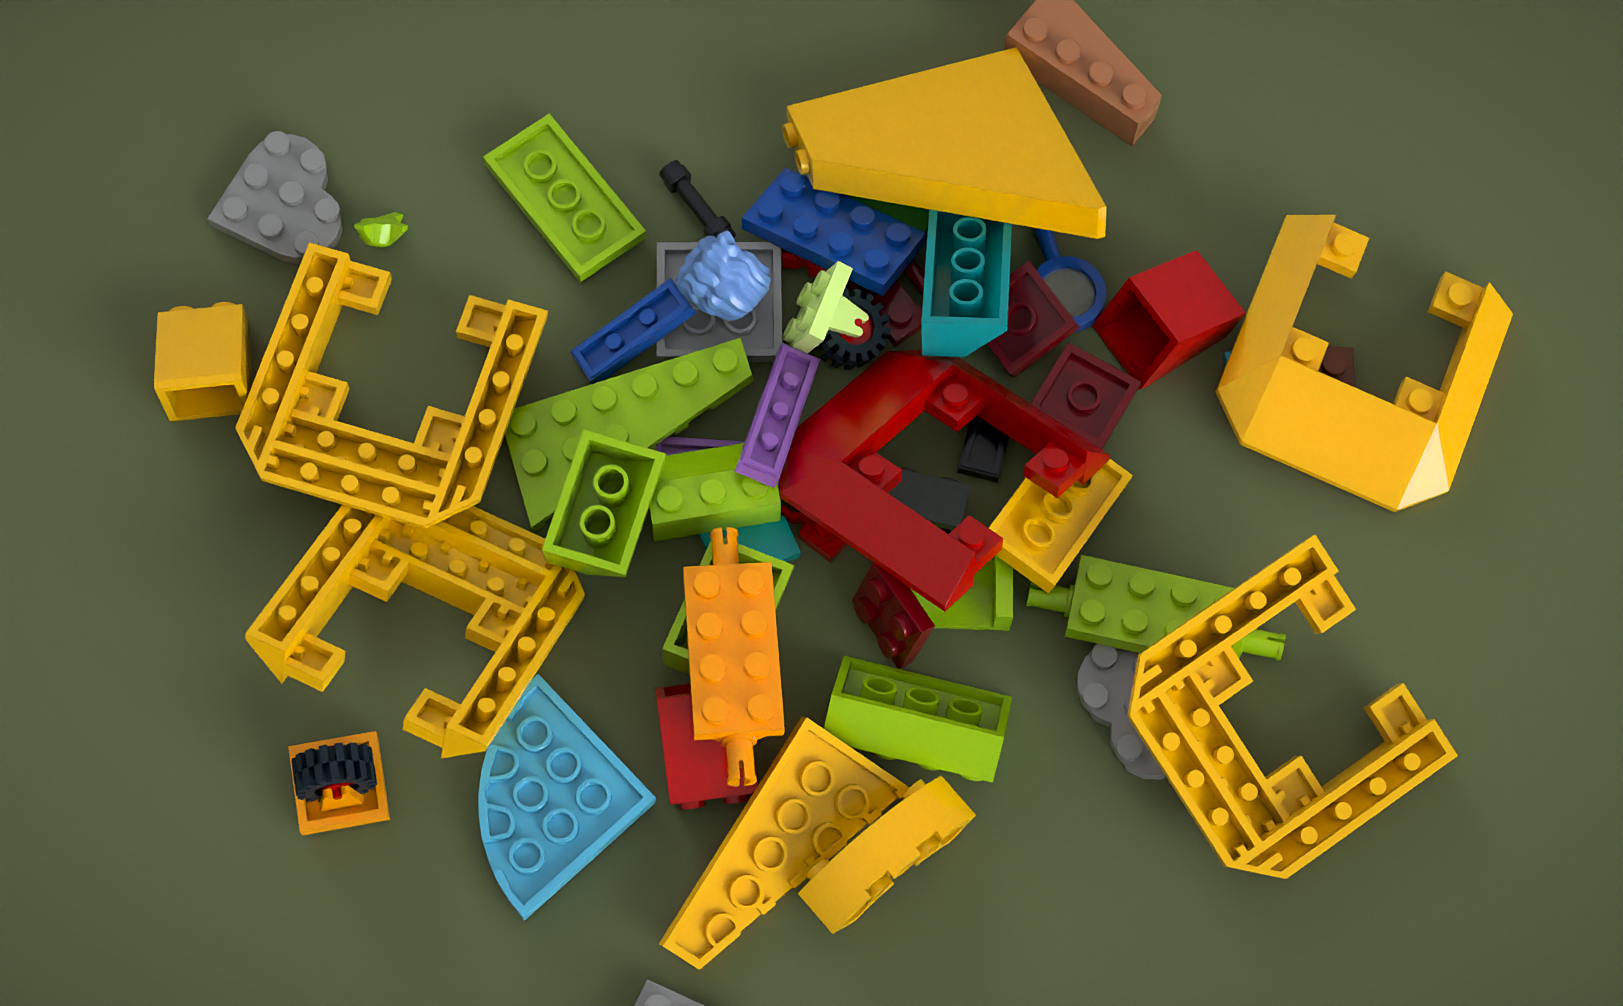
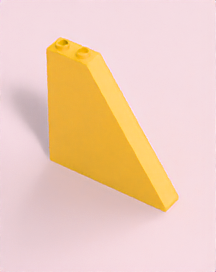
[782,47,1106,239]

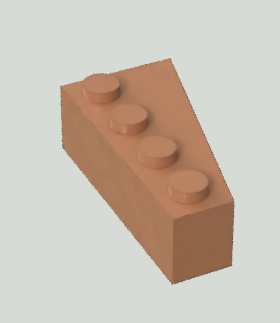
[1004,0,1162,146]

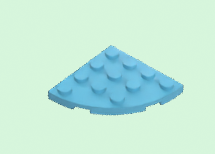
[478,674,656,921]

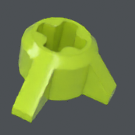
[354,212,408,247]

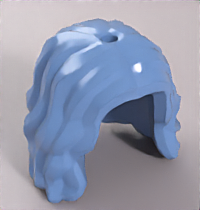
[675,230,771,321]

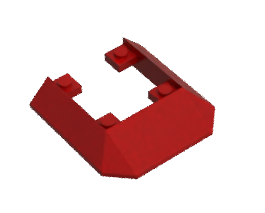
[778,350,1110,612]

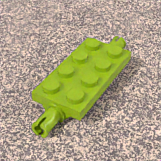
[1026,555,1286,661]

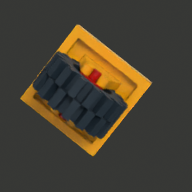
[288,731,390,836]

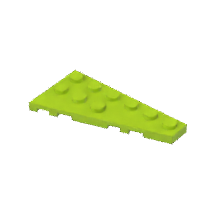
[505,338,754,533]

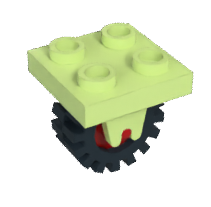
[782,261,891,370]

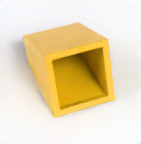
[154,302,253,421]

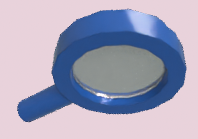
[1034,228,1107,332]

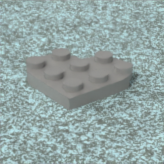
[207,131,343,265]
[1076,644,1166,780]

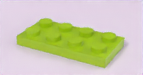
[483,113,647,283]

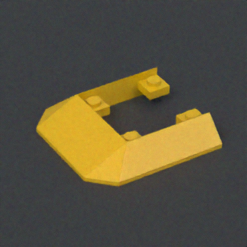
[1215,215,1513,512]
[235,242,548,529]
[245,505,585,759]
[1127,534,1458,879]

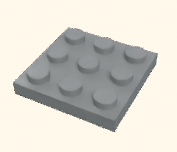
[657,242,782,363]

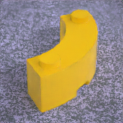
[798,776,976,934]

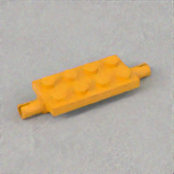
[683,527,785,786]

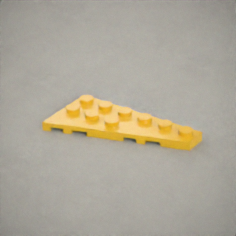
[659,716,910,970]

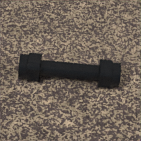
[659,160,736,238]

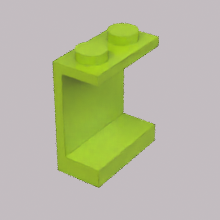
[910,555,1013,631]

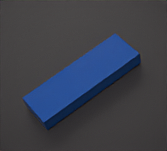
[570,278,696,384]

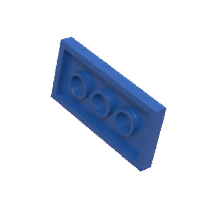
[742,167,926,296]

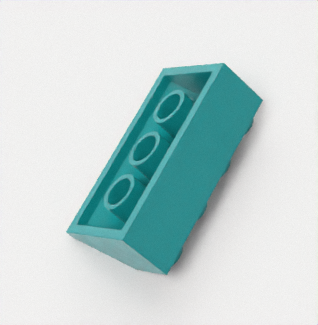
[921,209,1012,357]

